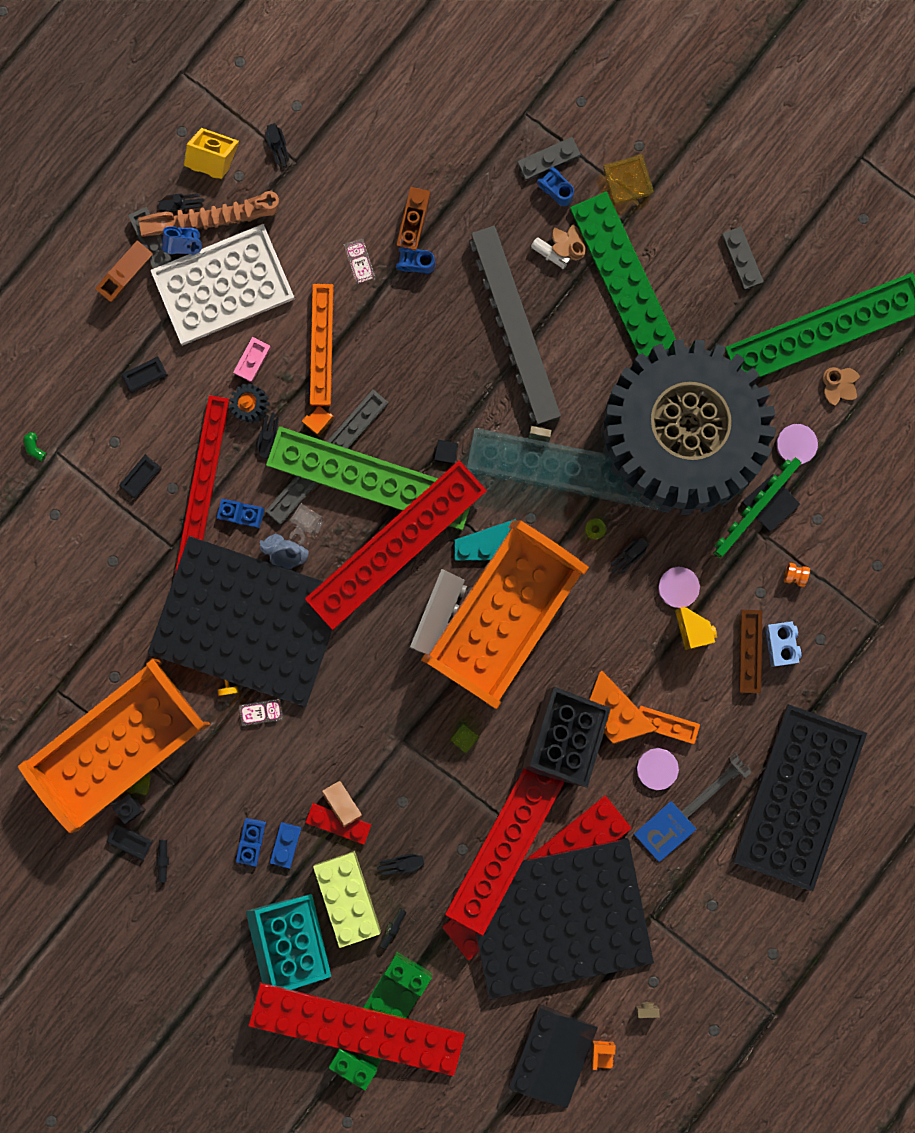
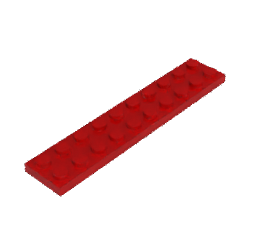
[305,460,487,630]
[445,769,565,936]
[442,795,632,960]
[248,982,465,1076]

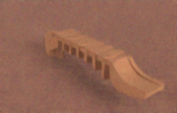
[138,191,279,237]

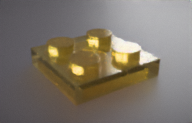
[603,154,654,205]

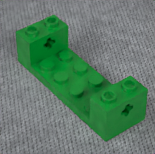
[329,951,432,1090]

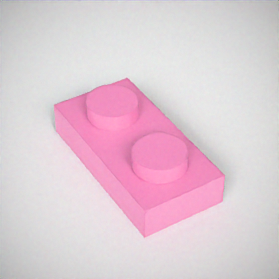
[233,337,271,383]

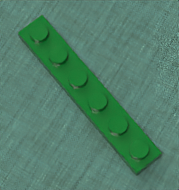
[713,457,802,558]

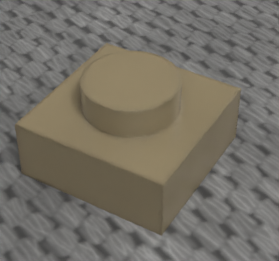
[528,426,552,447]
[636,1002,660,1018]

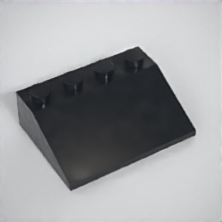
[522,687,611,788]
[508,1004,598,1108]

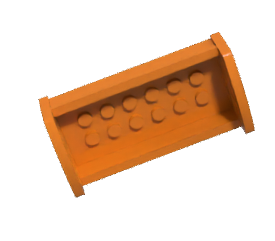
[421,520,589,709]
[18,658,211,833]

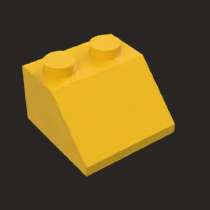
[184,128,239,179]
[675,607,717,650]

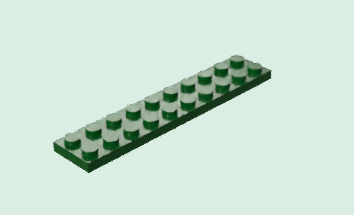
[570,191,676,356]
[725,272,915,378]

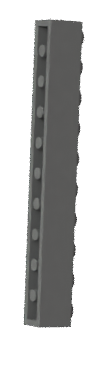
[469,225,561,427]

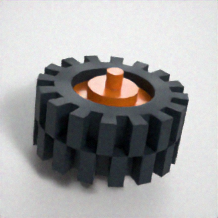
[229,384,270,423]

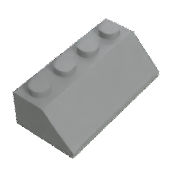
[410,569,467,654]

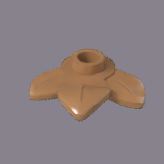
[552,224,585,261]
[823,367,860,406]

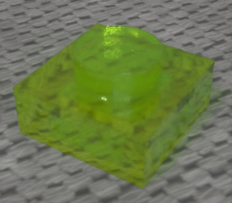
[450,724,479,753]
[126,773,151,795]

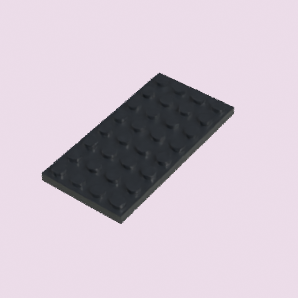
[732,704,867,891]

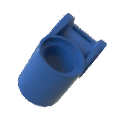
[537,167,574,206]
[161,226,202,255]
[396,247,436,274]

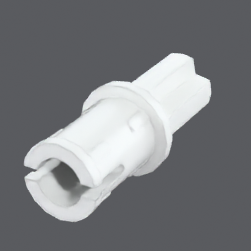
[531,238,570,269]

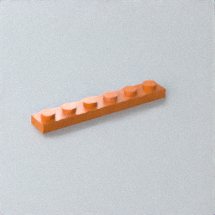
[310,284,334,406]

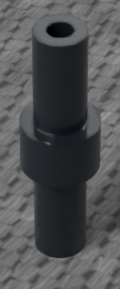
[156,840,169,883]
[379,908,407,949]

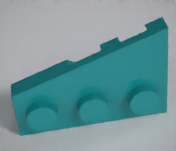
[455,519,516,561]

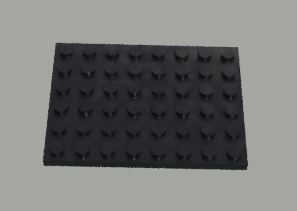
[147,536,332,707]
[464,838,654,999]

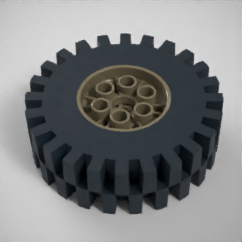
[601,339,776,515]

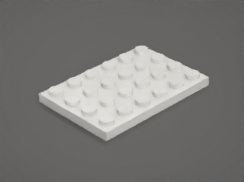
[151,224,295,346]

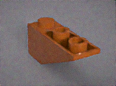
[397,187,431,250]
[95,240,153,302]

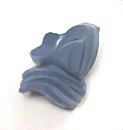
[259,534,309,570]

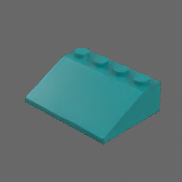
[246,894,331,990]

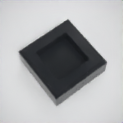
[435,440,458,464]

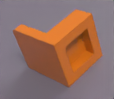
[302,406,335,437]
[591,1041,616,1070]

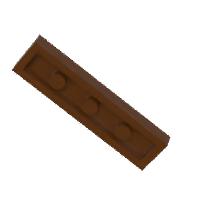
[739,610,763,693]

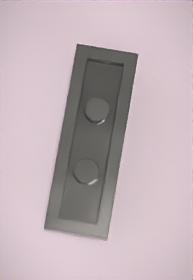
[517,137,581,181]
[128,207,172,269]
[721,227,764,291]

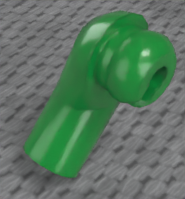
[23,432,47,462]

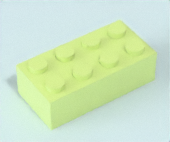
[313,851,381,948]

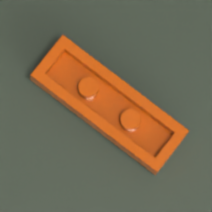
[639,706,700,744]

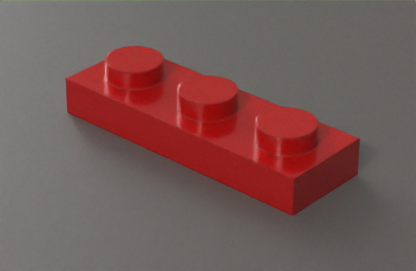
[306,803,372,844]

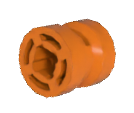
[783,562,810,587]

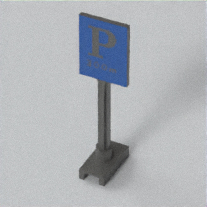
[634,752,752,862]

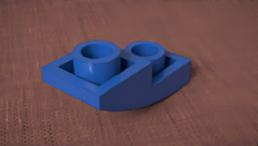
[217,498,265,528]
[236,818,266,867]

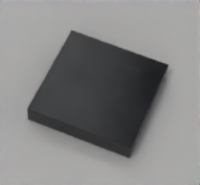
[742,474,800,532]

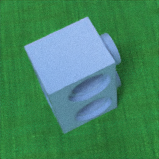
[765,621,801,667]

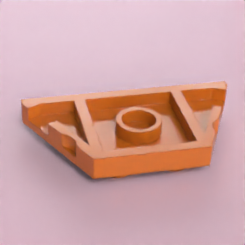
[590,671,657,744]

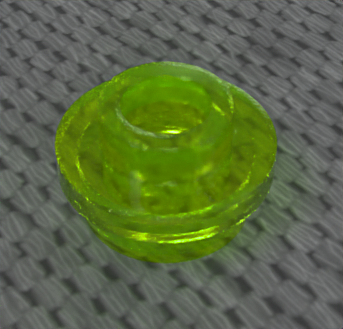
[585,519,606,539]

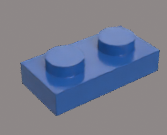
[270,822,302,869]

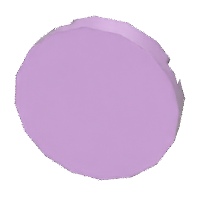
[776,424,818,465]
[658,567,700,608]
[636,748,679,790]

